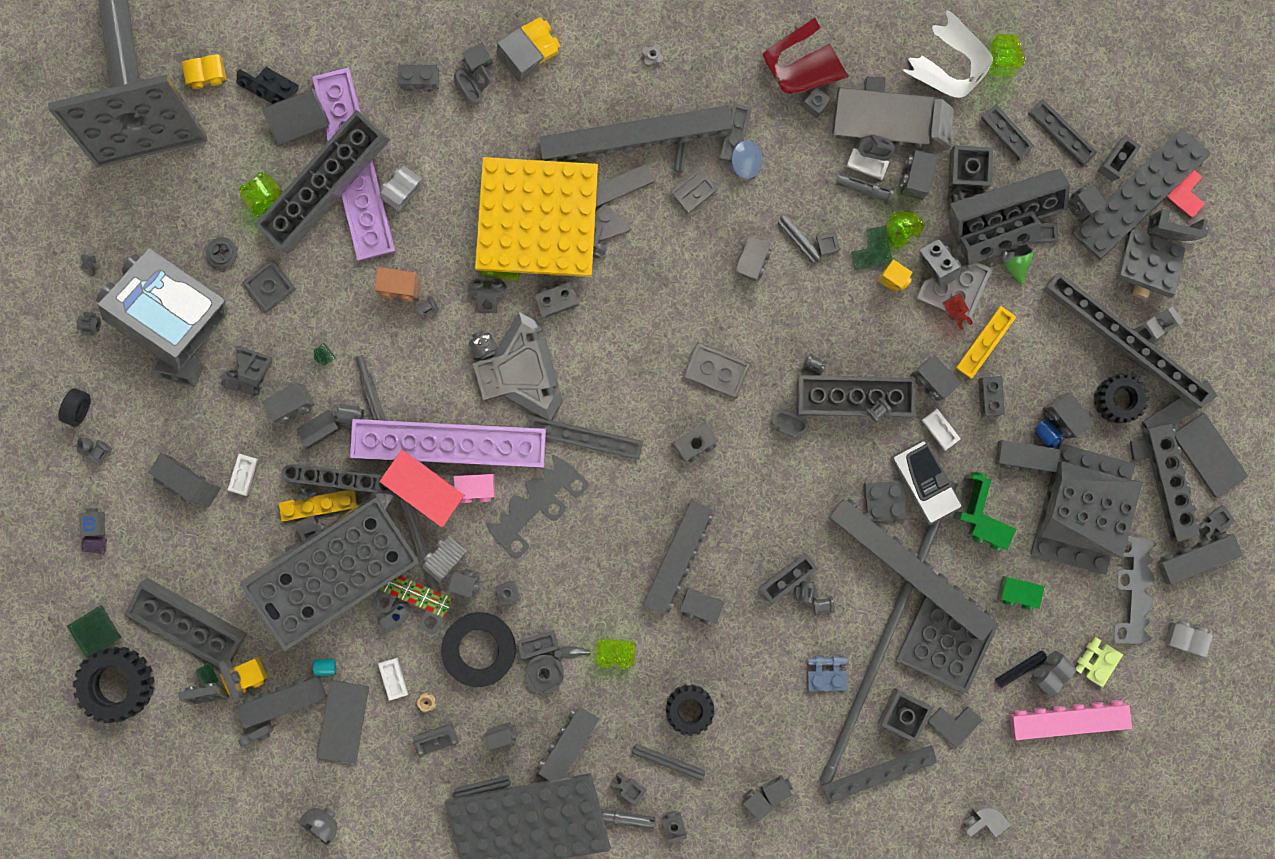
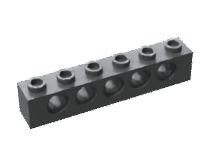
[1143,423,1200,542]

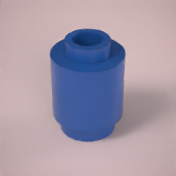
[1035,419,1063,448]

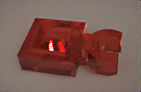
[942,293,973,330]

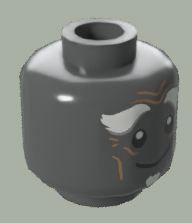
[469,330,497,360]

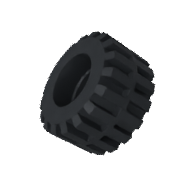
[1094,374,1149,423]
[666,684,715,736]

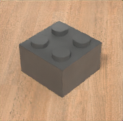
[948,145,993,190]
[899,150,938,200]
[911,355,961,401]
[262,382,315,424]
[1043,392,1095,438]
[878,688,933,743]

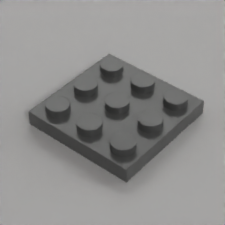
[1117,229,1186,298]

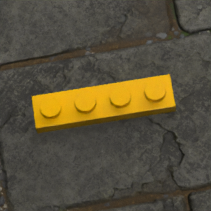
[955,306,1016,379]
[279,489,358,521]

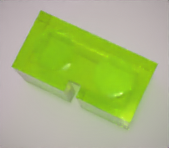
[595,638,636,669]

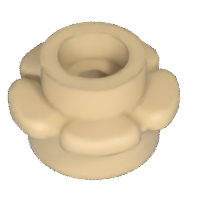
[417,693,436,712]

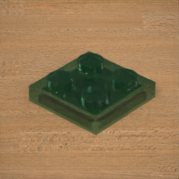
[67,605,122,659]

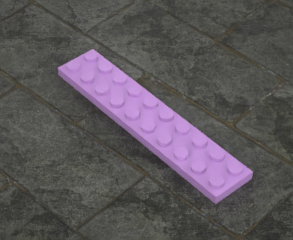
[312,67,396,261]
[350,419,546,467]

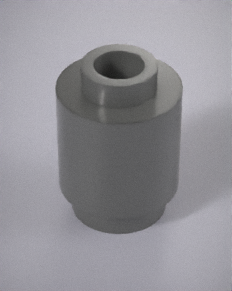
[334,404,364,425]

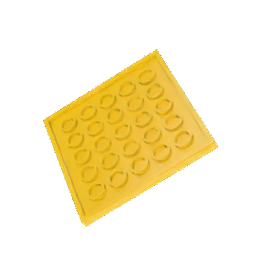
[475,157,598,277]

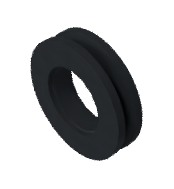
[441,612,516,687]

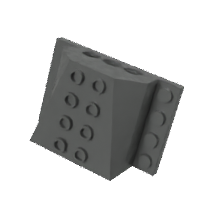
[1030,443,1143,575]

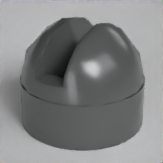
[77,438,94,454]

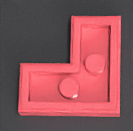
[1166,170,1205,219]

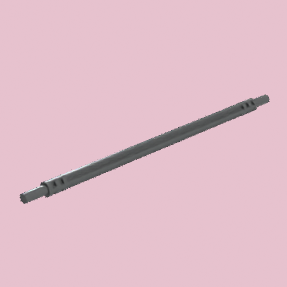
[356,355,441,593]

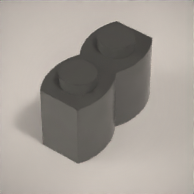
[1031,651,1076,697]
[485,722,518,751]

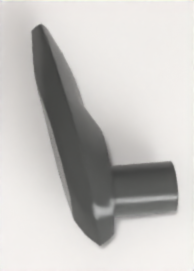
[554,646,590,658]

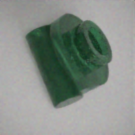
[314,343,336,365]

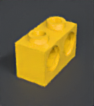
[877,259,913,293]

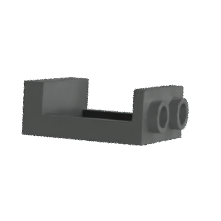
[1147,209,1209,244]

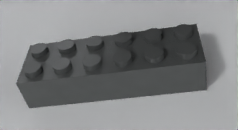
[950,168,1070,245]
[797,375,916,418]

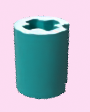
[313,659,337,676]

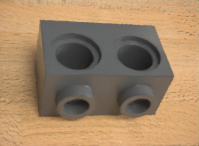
[978,376,1005,417]

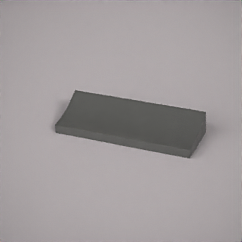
[125,577,247,667]

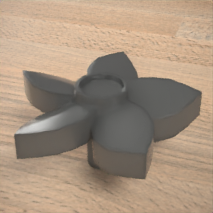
[81,254,100,276]
[293,487,317,502]

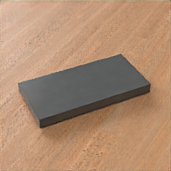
[1175,413,1248,498]
[317,680,369,764]

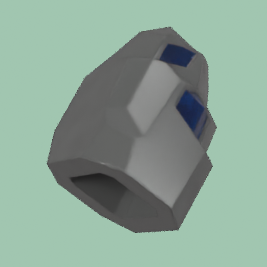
[377,602,409,633]

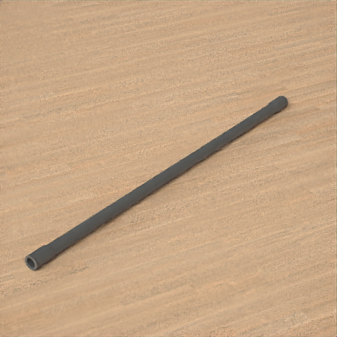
[820,480,958,784]

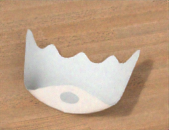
[903,10,993,98]

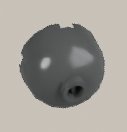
[298,808,337,845]

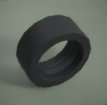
[58,388,91,427]

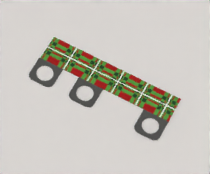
[371,576,453,634]

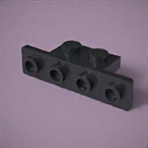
[236,67,299,104]

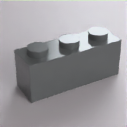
[995,440,1060,476]
[759,553,818,604]

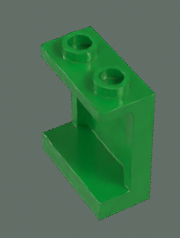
[953,472,992,525]

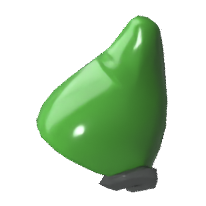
[1001,244,1034,284]

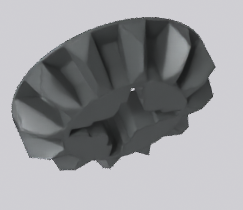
[206,237,237,268]

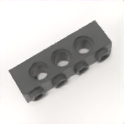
[960,210,1041,265]

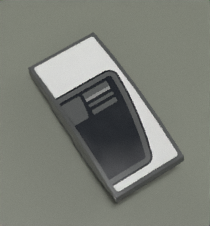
[891,439,964,525]

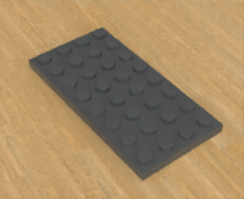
[445,773,611,859]

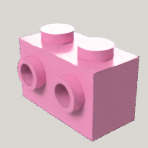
[454,474,496,503]

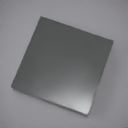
[242,259,296,313]

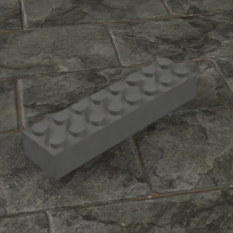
[254,110,390,253]

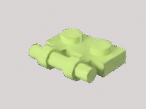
[1076,637,1123,687]

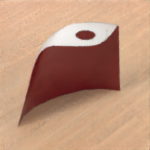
[762,17,849,94]

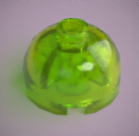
[885,210,925,248]

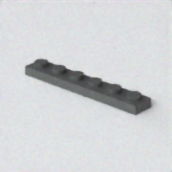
[823,745,937,803]

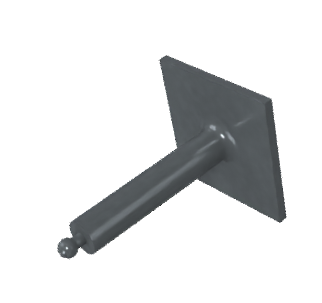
[48,0,208,168]

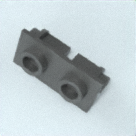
[220,370,263,396]

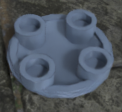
[729,140,763,179]

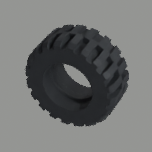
[73,646,155,724]

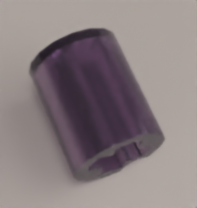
[82,536,107,554]

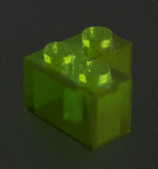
[990,34,1025,77]

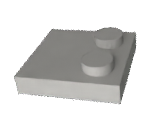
[931,99,954,146]

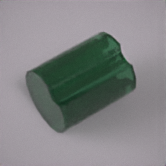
[195,663,219,687]

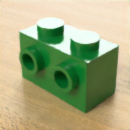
[968,514,1017,552]
[998,576,1045,611]

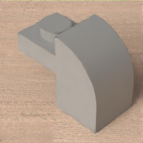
[1133,306,1183,342]
[963,805,1011,837]

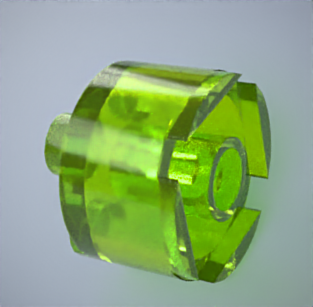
[239,172,284,217]

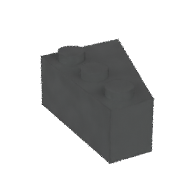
[148,453,221,507]

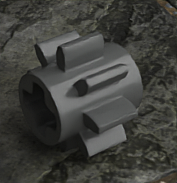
[77,312,101,336]
[794,582,818,602]

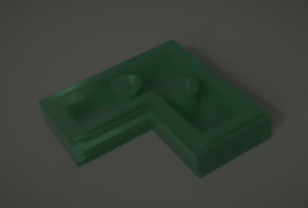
[851,226,892,271]

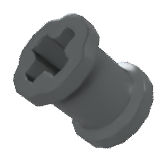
[414,295,439,319]
[802,353,827,376]
[866,398,892,423]
[86,440,112,465]
[813,596,835,615]

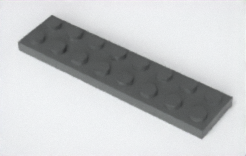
[1072,129,1211,260]

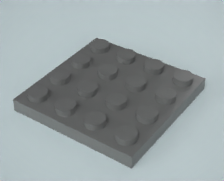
[896,596,999,693]

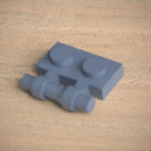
[808,655,847,691]

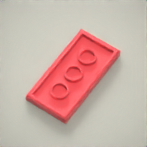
[379,450,465,527]

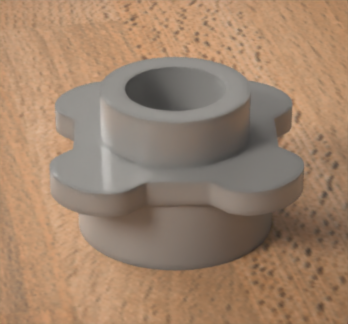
[642,44,663,65]

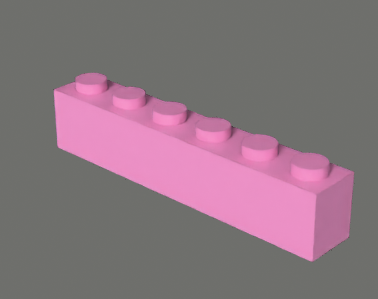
[1009,700,1132,740]

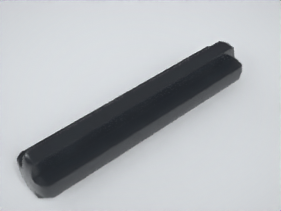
[995,651,1047,688]

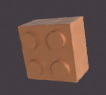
[374,267,421,303]

